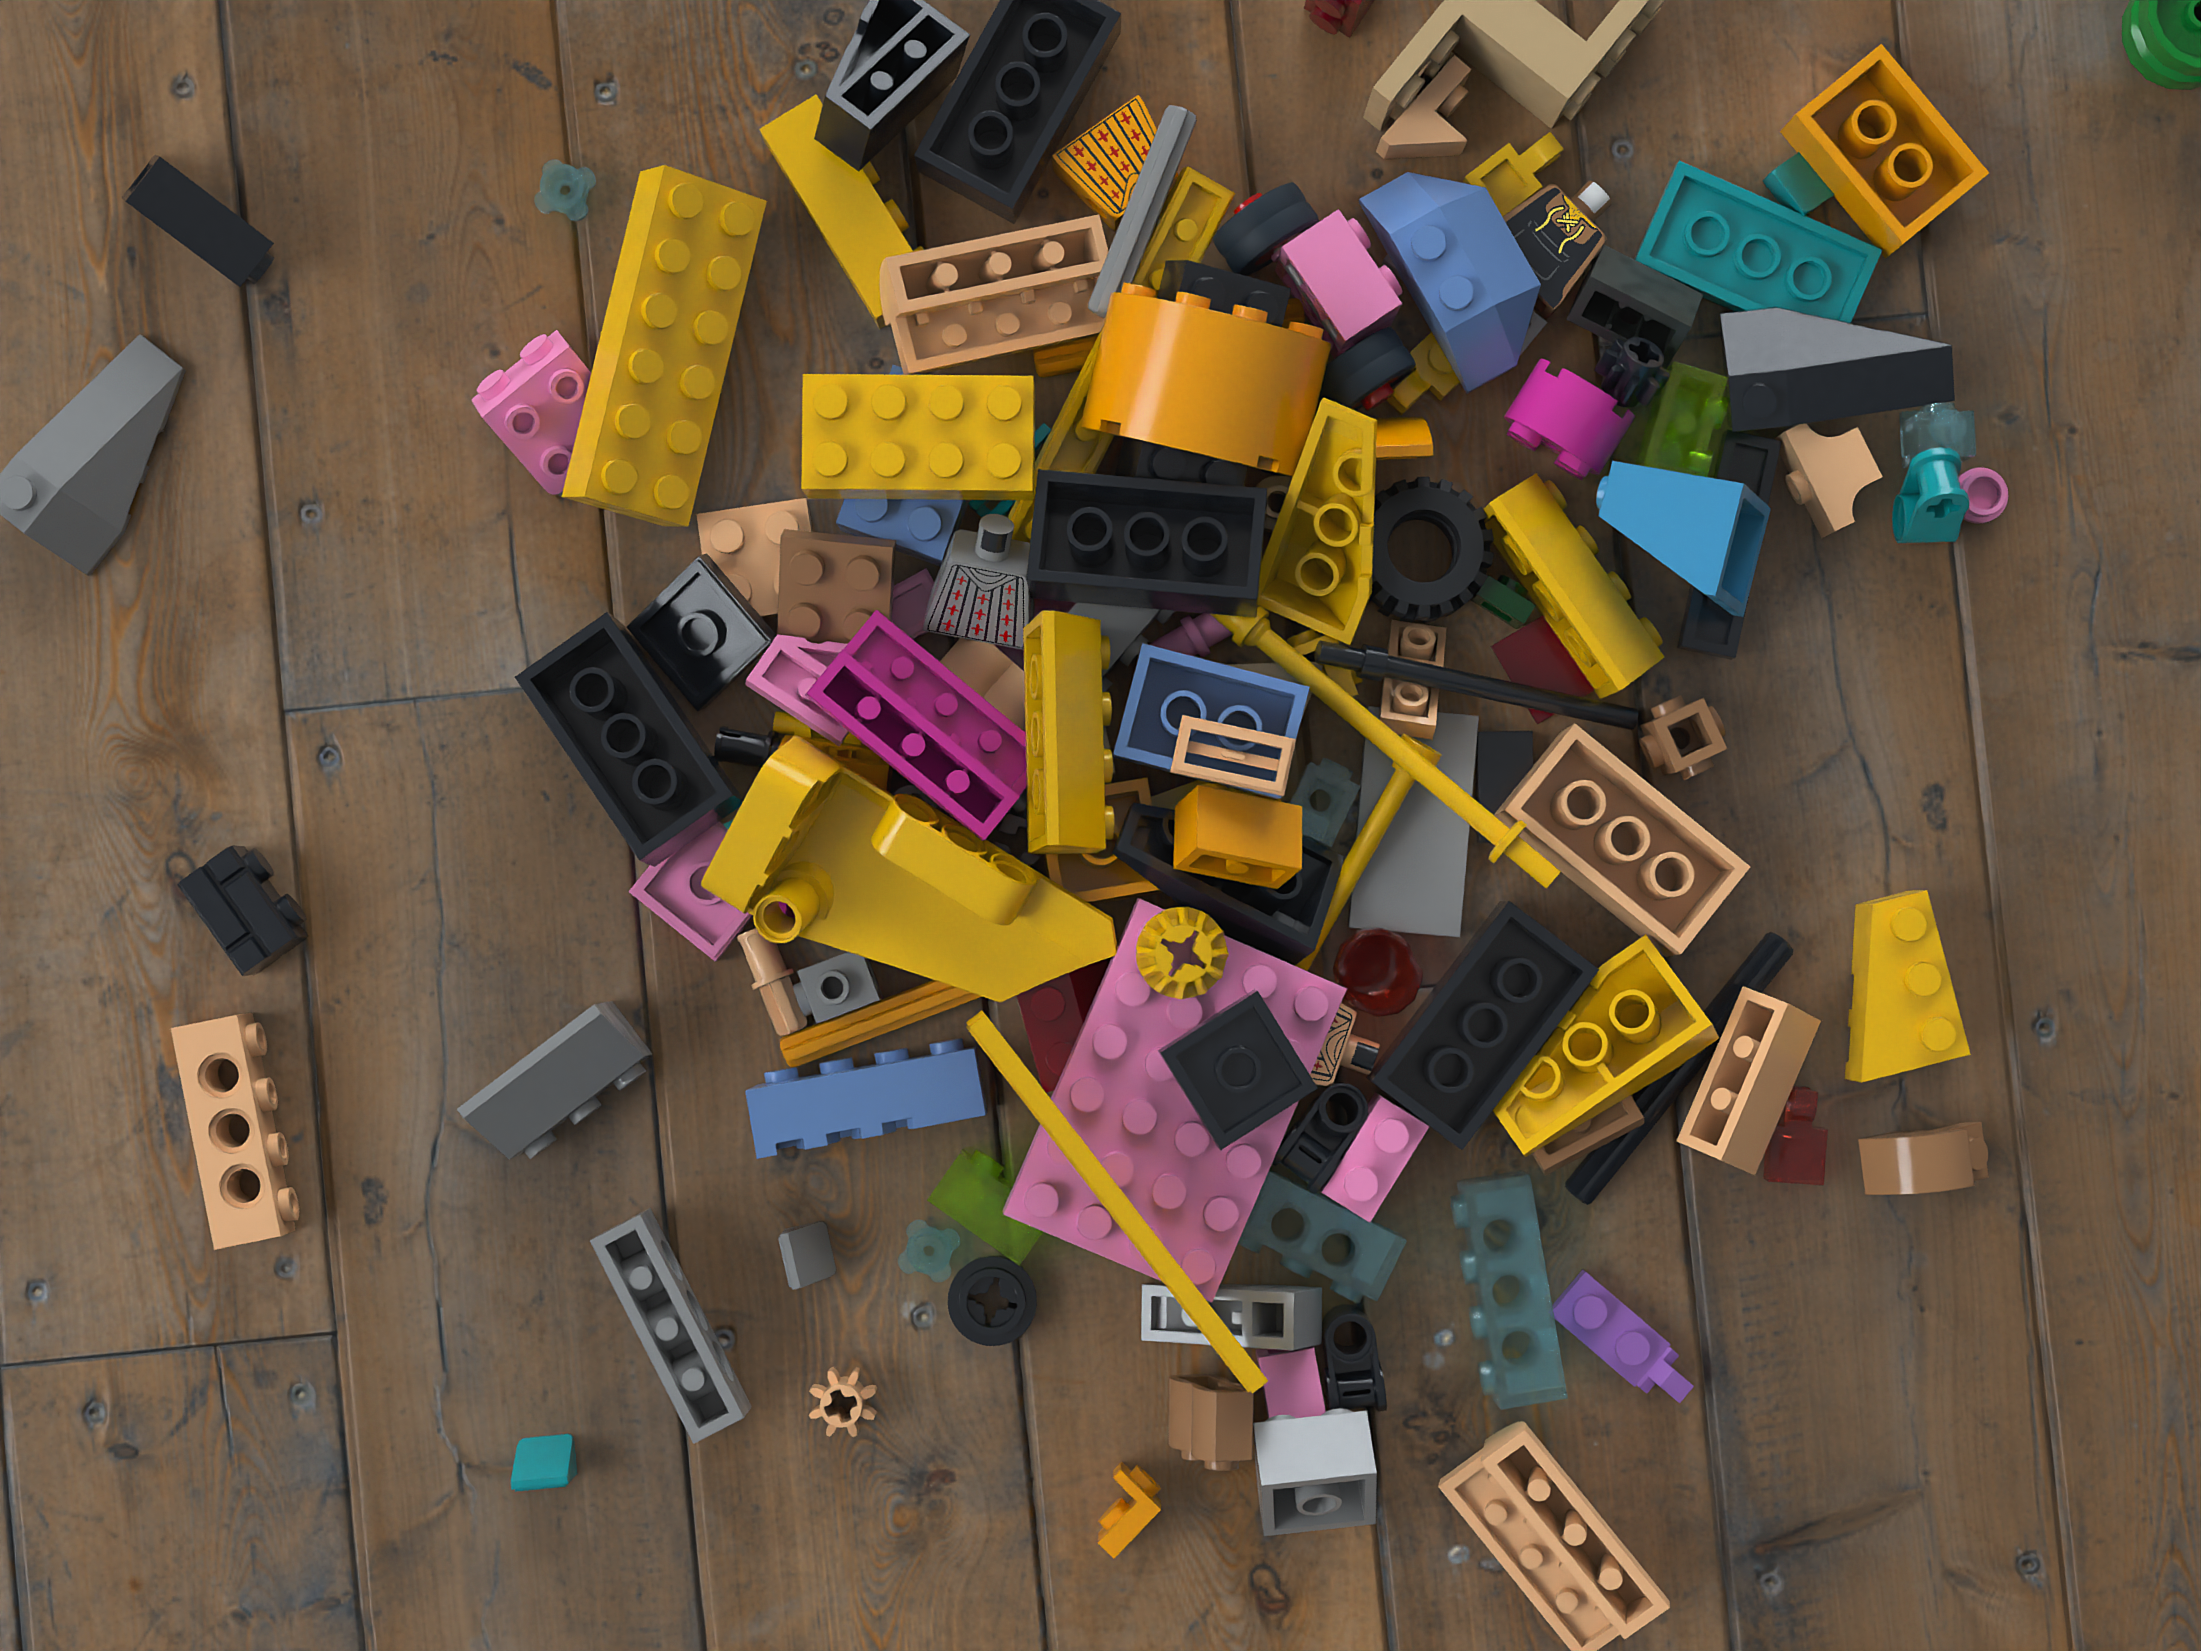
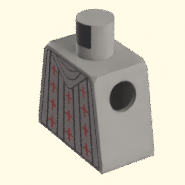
[923,514,1035,650]

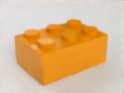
[1780,44,1989,259]

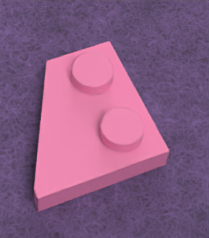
[745,634,849,747]

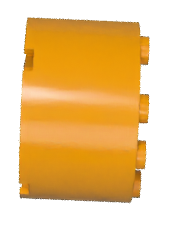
[1080,282,1331,477]

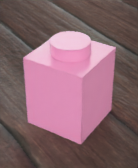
[1256,1346,1326,1418]

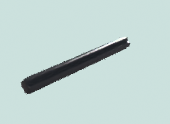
[1565,932,1793,1205]

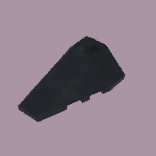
[1719,307,1955,432]
[1112,802,1345,966]

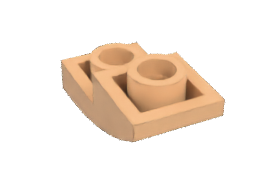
[1378,620,1447,740]

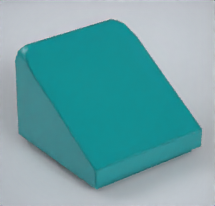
[1763,152,1834,217]
[511,1434,578,1492]

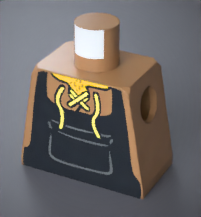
[1503,181,1612,320]

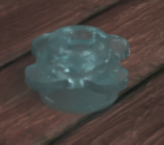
[534,159,596,221]
[898,1219,960,1282]

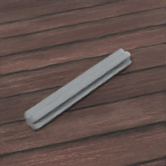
[1088,105,1197,318]

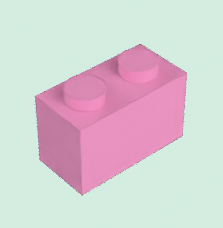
[1320,1093,1430,1223]

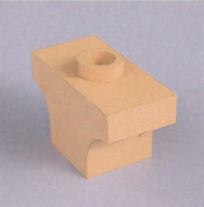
[1775,424,1883,538]

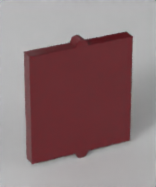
[1490,615,1595,725]

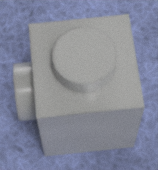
[793,952,884,1024]

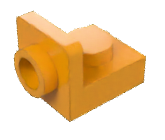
[1098,1462,1161,1559]

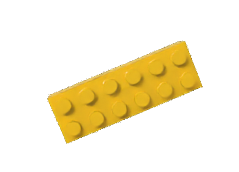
[561,165,767,527]

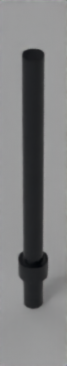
[1315,640,1638,730]

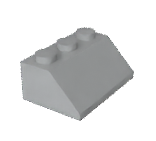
[457,1001,652,1159]

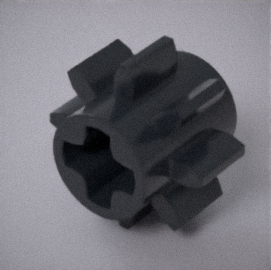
[1594,337,1670,408]

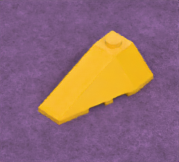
[1258,398,1377,645]
[1493,934,1719,1157]

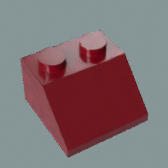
[1016,957,1112,1093]

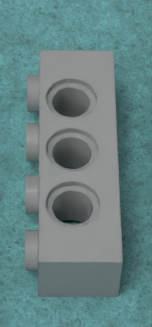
[590,1208,752,1444]

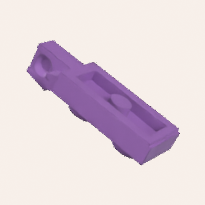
[1547,1269,1694,1403]

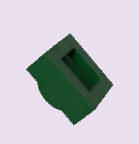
[1470,575,1536,629]

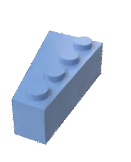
[745,1038,988,1159]

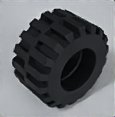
[1368,477,1494,623]

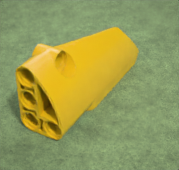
[701,735,1118,1003]

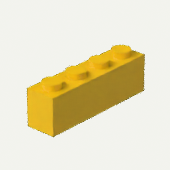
[759,94,924,329]

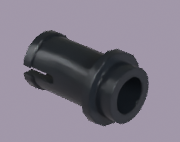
[714,726,783,768]

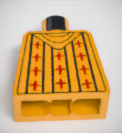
[1052,95,1178,231]

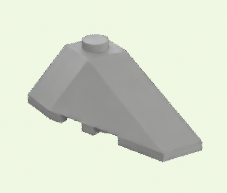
[0,334,186,576]

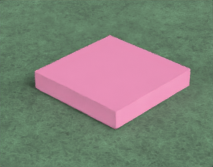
[629,821,753,961]

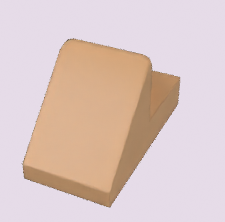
[1376,55,1471,159]

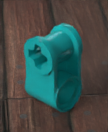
[1892,447,1970,543]

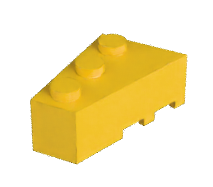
[1845,890,1971,1083]

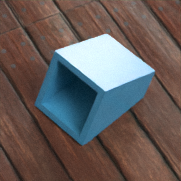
[1596,461,1771,617]

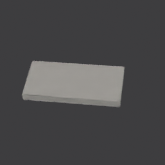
[1348,706,1479,937]

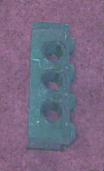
[1238,1169,1407,1303]
[1450,1170,1568,1410]

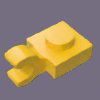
[1463,132,1564,217]
[1387,332,1460,416]

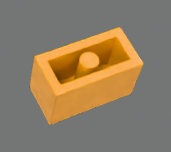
[1173,783,1302,889]

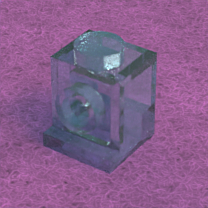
[1899,402,1976,468]
[1288,758,1361,848]

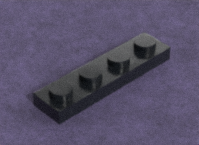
[1677,429,1782,660]

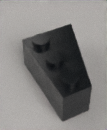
[814,0,970,172]

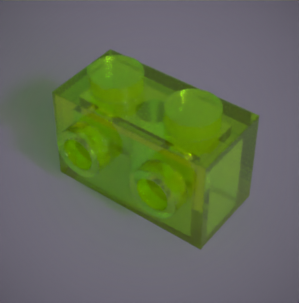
[1635,361,1729,477]
[927,1149,1043,1266]

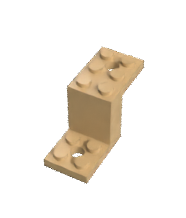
[1363,0,1665,131]

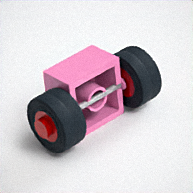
[1213,182,1416,411]

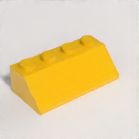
[1483,473,1664,699]
[1023,611,1114,854]

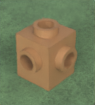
[1639,695,1727,780]

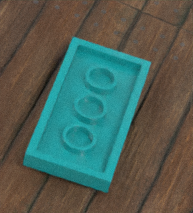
[1634,160,1882,323]

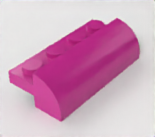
[805,610,1026,841]

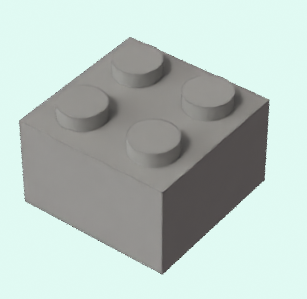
[1253,1408,1377,1536]

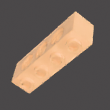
[171,1013,299,1250]

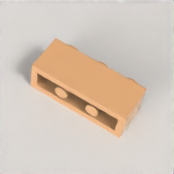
[1677,986,1821,1175]

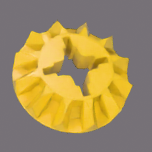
[1136,907,1229,1000]

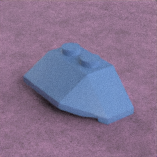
[1358,172,1541,394]

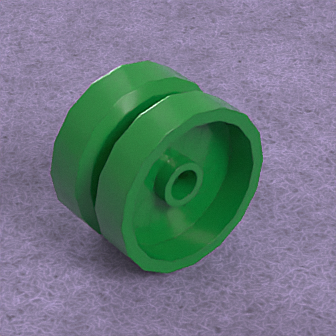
[2122,0,2201,90]

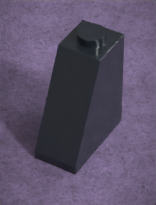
[122,155,274,287]

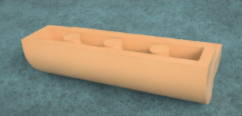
[879,214,1109,375]
[1438,1421,1670,1651]

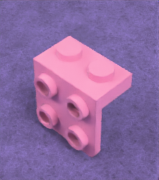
[471,330,591,495]

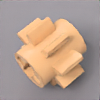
[809,1367,877,1437]

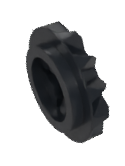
[948,1256,1037,1346]

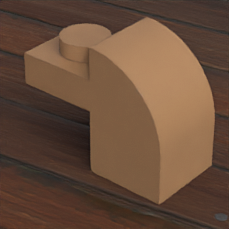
[1858,1122,1989,1195]

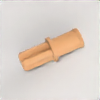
[737,928,808,1036]

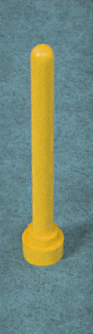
[1295,733,1442,971]

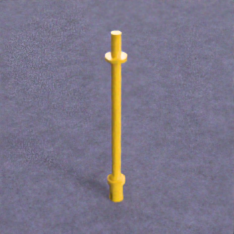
[1210,606,1561,889]

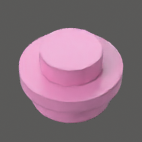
[1958,467,2008,524]

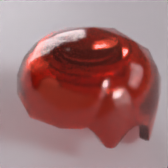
[1332,927,1423,1017]

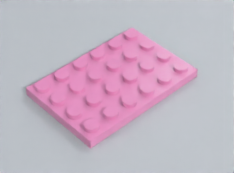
[1002,898,1347,1302]

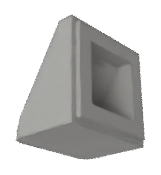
[778,1221,836,1290]

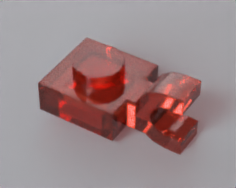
[1763,1086,1828,1185]

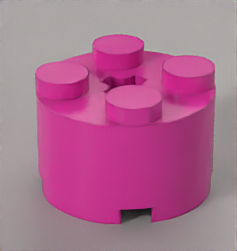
[1504,359,1636,481]

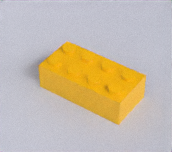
[801,374,1035,500]

